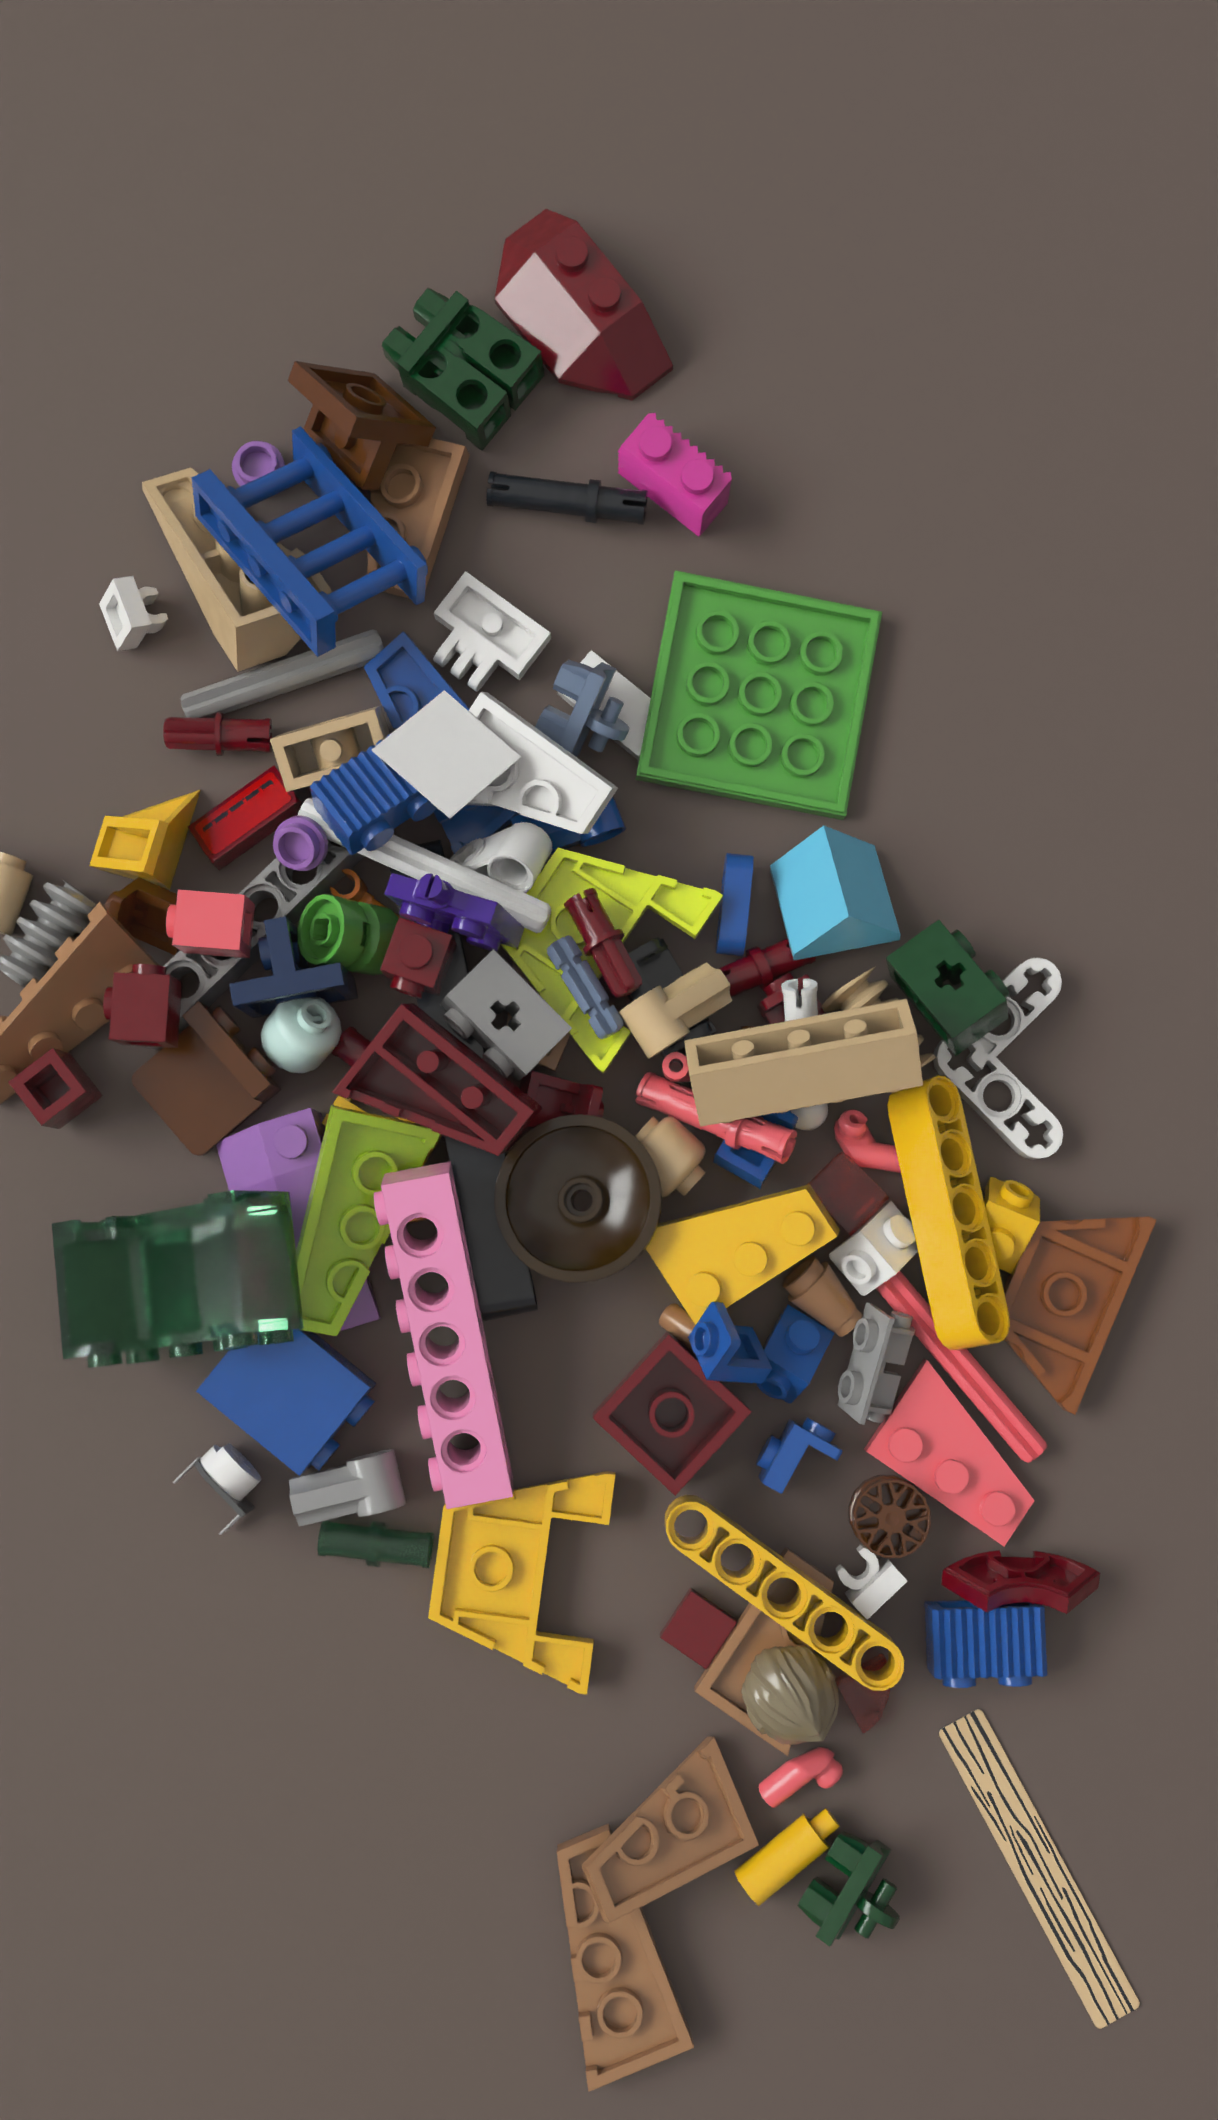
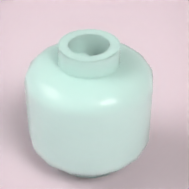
[261,997,342,1073]

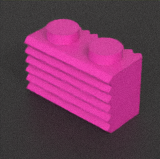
[618,413,732,537]

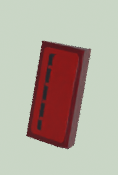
[188,765,302,871]

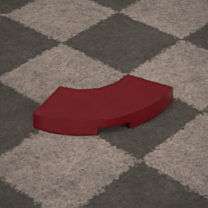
[941,1550,1101,1614]

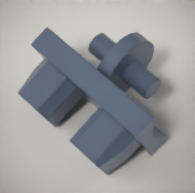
[535,660,629,757]

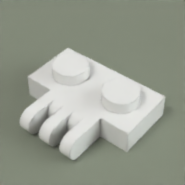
[433,571,551,692]

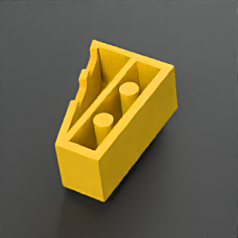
[646,1184,840,1325]

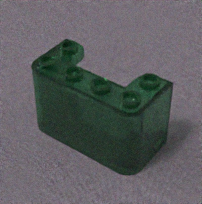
[52,1190,304,1368]

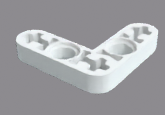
[933,957,1063,1160]

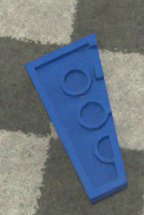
[364,631,520,854]

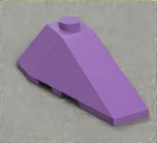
[216,1108,381,1331]

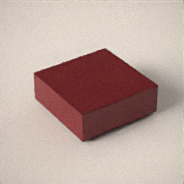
[660,1587,737,1669]

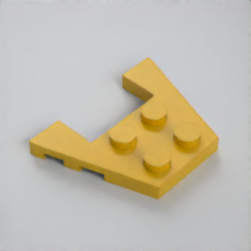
[428,1471,616,1695]

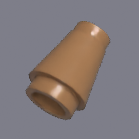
[782,1256,863,1337]

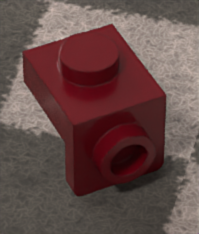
[520,1071,604,1128]

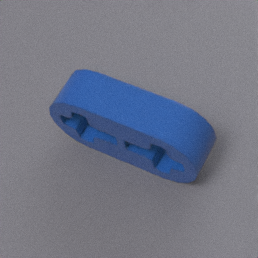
[716,853,754,956]

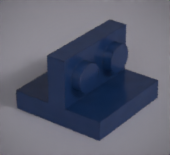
[229,916,358,1018]

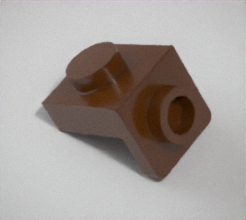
[104,877,180,955]

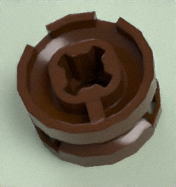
[848,1475,931,1558]

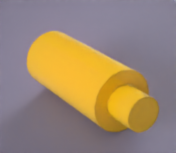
[734,1808,840,1906]

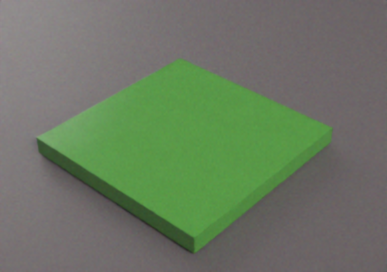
[635,570,882,820]

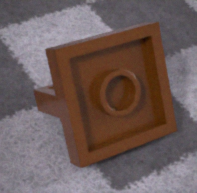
[287,361,436,491]

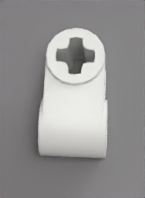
[450,822,552,893]

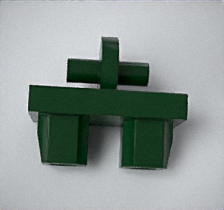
[797,1832,900,1947]

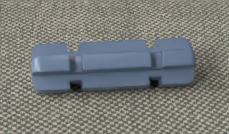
[547,935,623,1039]

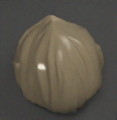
[741,1646,839,1745]

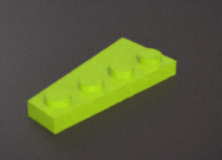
[280,1105,441,1336]

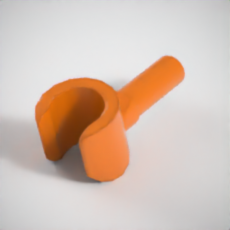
[330,869,400,919]

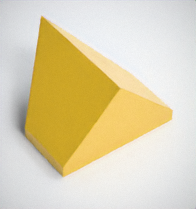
[89,789,201,890]

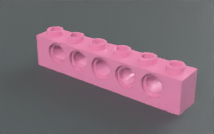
[374,1161,513,1509]

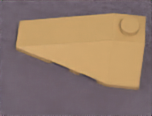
[142,467,333,672]

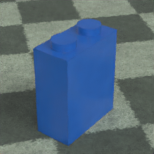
[196,1302,377,1476]

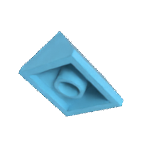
[770,825,901,961]

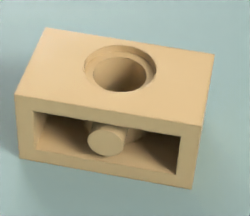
[270,705,390,792]

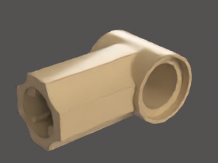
[618,962,732,1059]

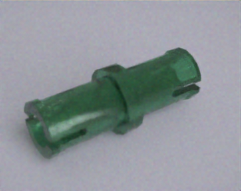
[317,1521,434,1568]

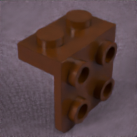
[132,1001,281,1156]

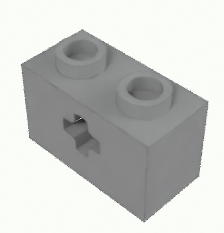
[440,949,572,1082]

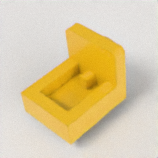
[984,1177,1040,1274]

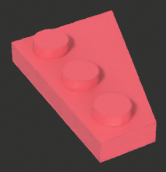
[864,1359,1035,1547]

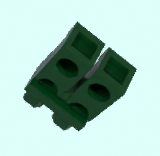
[382,288,545,451]

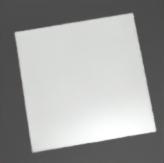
[372,690,521,819]

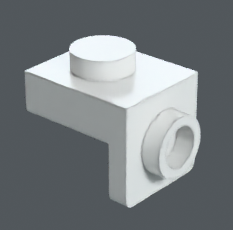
[829,1201,918,1296]

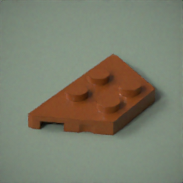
[1003,1216,1156,1415]

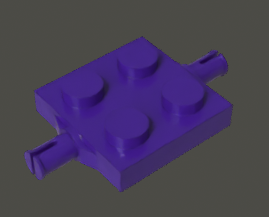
[384,873,524,952]

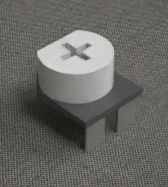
[173,1443,261,1535]

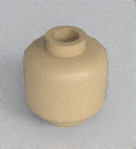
[635,1116,706,1197]

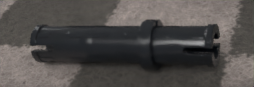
[486,471,648,525]

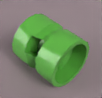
[298,894,398,976]

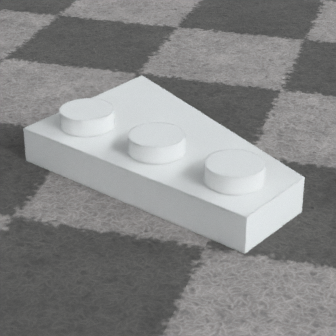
[469,692,618,834]

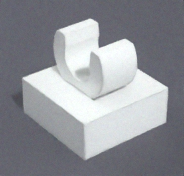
[99,576,168,651]
[835,1544,908,1620]

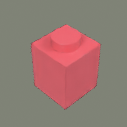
[166,890,255,958]

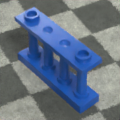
[192,426,428,657]

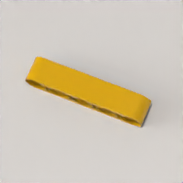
[887,1075,1010,1350]
[665,1495,904,1691]

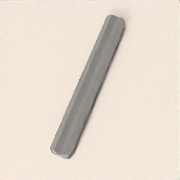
[181,629,384,718]

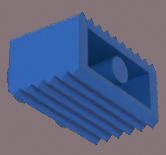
[310,728,437,855]
[924,1600,1047,1688]

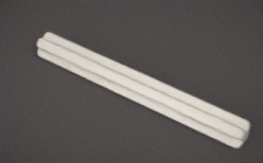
[297,798,551,933]

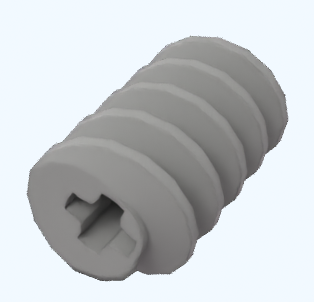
[0,880,97,988]

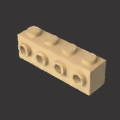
[684,999,923,1127]

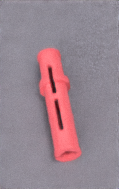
[635,1072,797,1164]

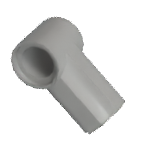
[289,1449,406,1527]

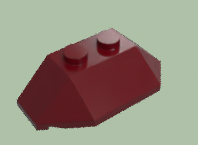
[494,209,673,401]

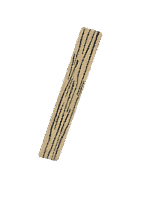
[939,1709,1140,2029]

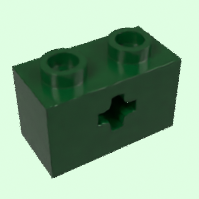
[886,919,1010,1056]

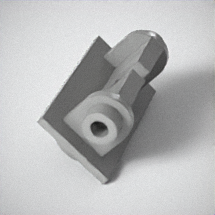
[837,1302,915,1425]

